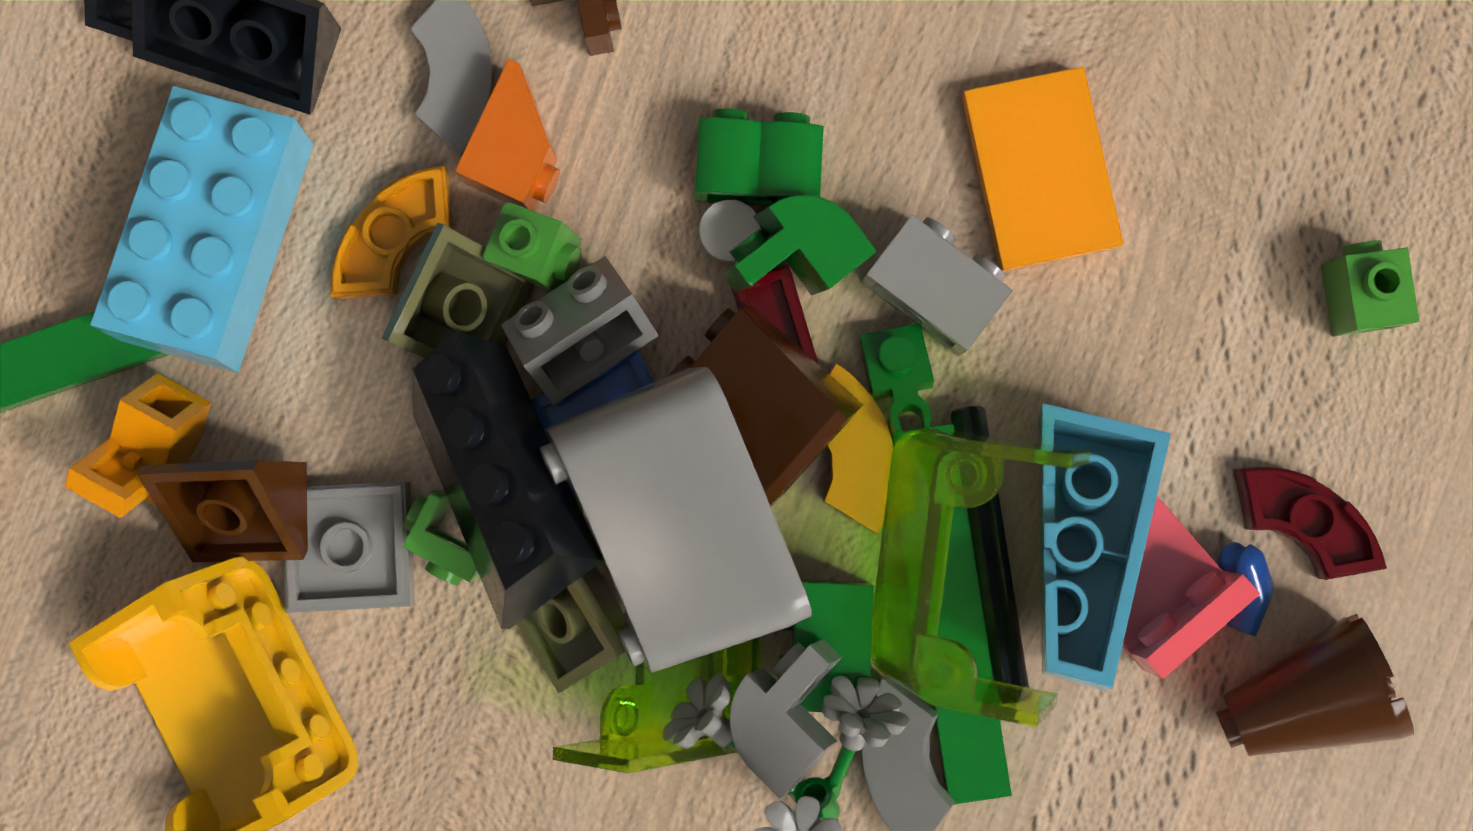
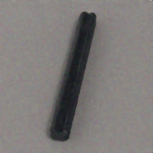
[950,405,1032,714]

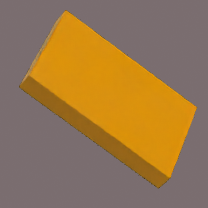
[961,66,1124,272]

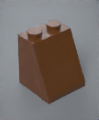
[669,306,864,507]

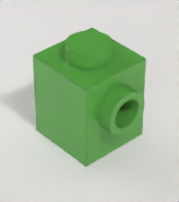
[1321,240,1420,337]

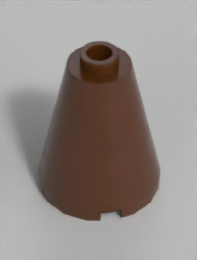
[1216,614,1414,756]

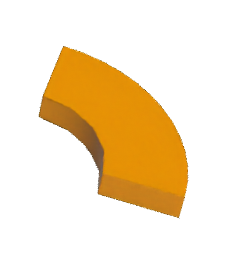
[330,166,453,300]
[824,363,896,534]

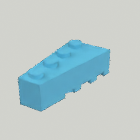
[1038,403,1171,691]

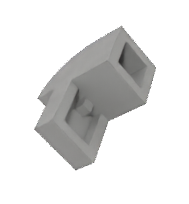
[730,639,842,799]

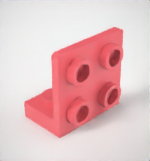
[1122,498,1260,679]

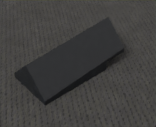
[84,0,341,115]

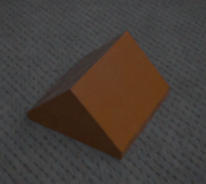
[137,460,308,563]

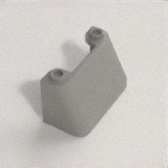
[539,367,812,673]

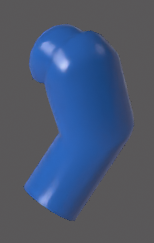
[1218,542,1274,637]

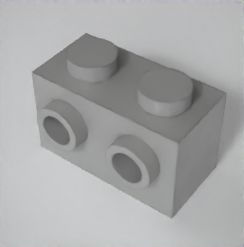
[501,256,659,405]

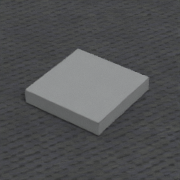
[284,482,415,613]

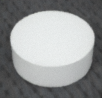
[699,200,761,264]

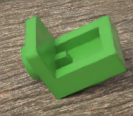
[483,202,582,292]
[402,490,480,586]

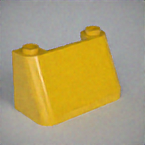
[68,557,358,831]

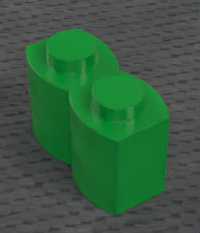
[695,108,824,207]

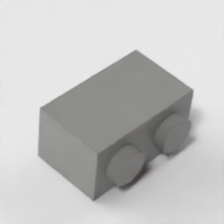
[862,215,1013,356]

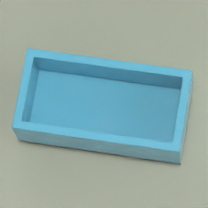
[90,86,314,373]

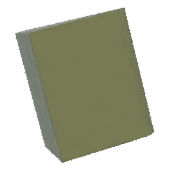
[382,222,534,358]
[517,567,628,694]

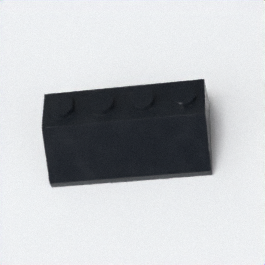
[412,331,603,629]

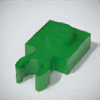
[859,323,934,438]

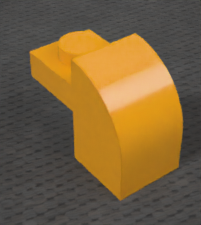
[65,373,212,518]

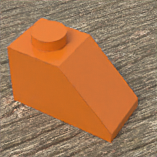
[455,58,560,211]

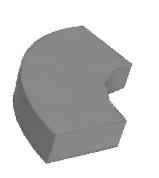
[410,0,493,157]
[862,675,955,831]

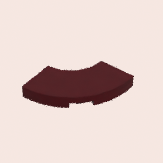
[1233,467,1387,580]

